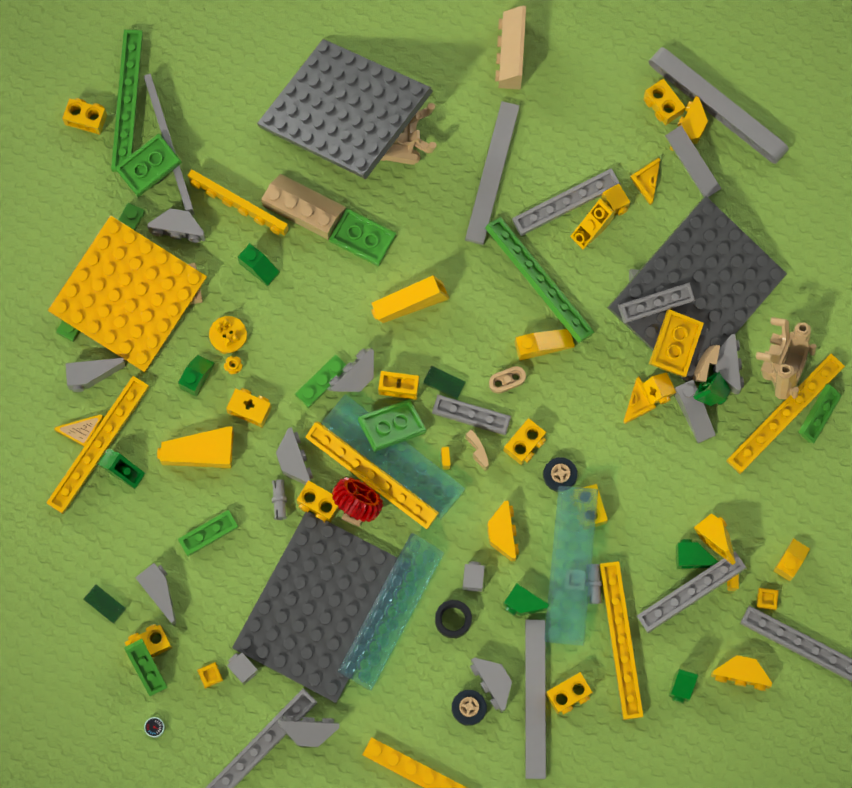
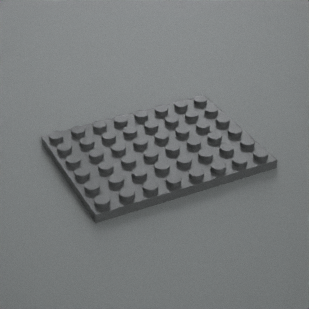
[257,39,433,179]
[607,196,787,382]
[232,512,410,703]

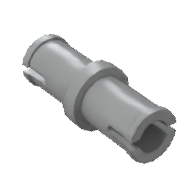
[272,480,287,520]
[587,564,602,604]

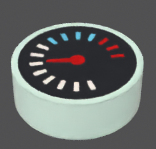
[144,717,165,738]

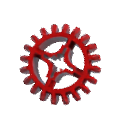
[332,477,383,522]

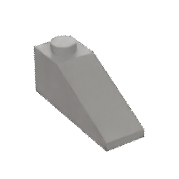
[66,358,126,392]
[674,380,716,443]
[135,563,176,626]

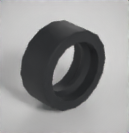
[435,600,472,638]

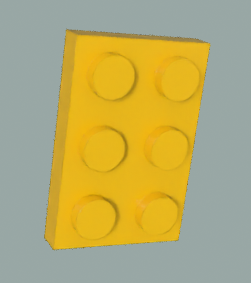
[649,309,704,377]

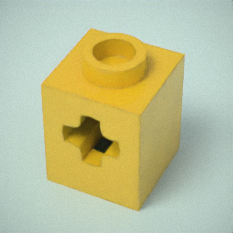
[601,184,630,216]
[643,372,676,404]

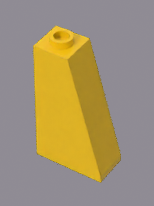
[371,275,449,323]
[157,426,234,468]

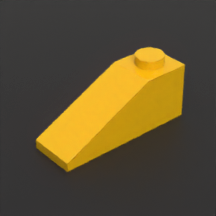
[515,329,575,361]
[694,513,736,565]

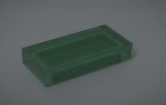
[423,365,466,400]
[83,584,126,624]

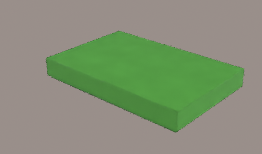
[115,133,182,197]
[329,208,396,267]
[358,399,427,452]

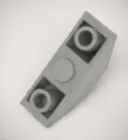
[147,208,205,243]
[713,334,744,394]
[327,348,374,392]
[276,427,313,485]
[470,658,512,713]
[277,716,339,747]

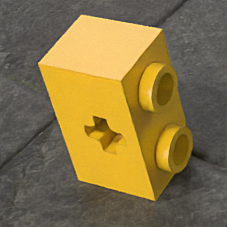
[226,388,272,428]

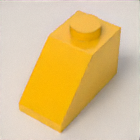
[773,538,810,581]

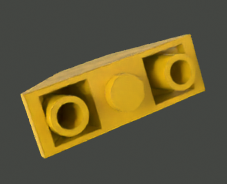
[670,96,708,151]
[570,199,614,249]
[487,501,519,561]
[711,655,772,691]

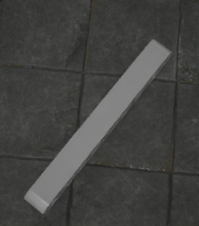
[648,47,789,164]

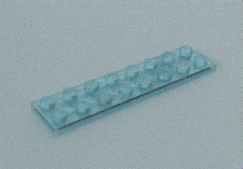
[321,394,465,519]
[544,486,598,646]
[337,533,444,691]

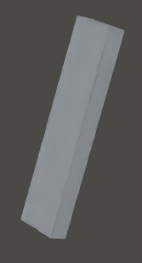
[665,125,721,197]
[618,282,695,323]
[432,395,511,435]

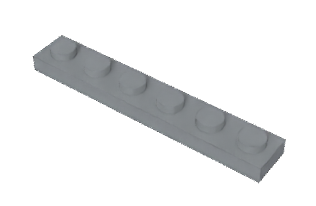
[512,168,620,236]
[637,551,747,633]

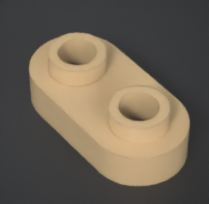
[489,366,526,394]

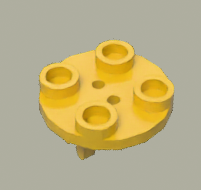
[209,316,247,354]

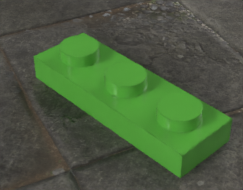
[295,354,346,409]
[798,384,842,444]
[178,510,239,557]
[124,639,167,696]

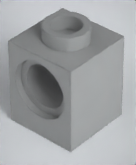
[463,561,484,592]
[227,653,259,685]

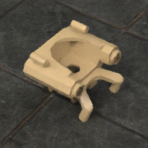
[381,103,436,165]
[756,317,816,399]

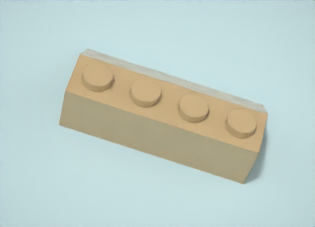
[495,6,526,89]
[261,174,346,240]

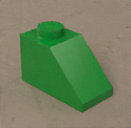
[237,243,280,286]
[178,355,215,397]
[693,372,731,406]
[98,448,146,489]
[676,539,718,569]
[503,583,549,616]
[669,669,698,704]

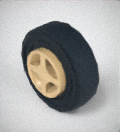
[543,457,578,492]
[452,690,487,726]

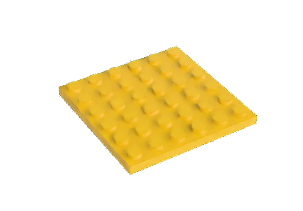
[48,215,207,372]

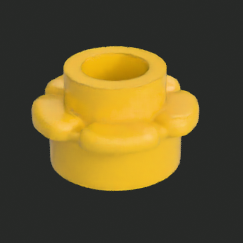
[224,356,243,375]

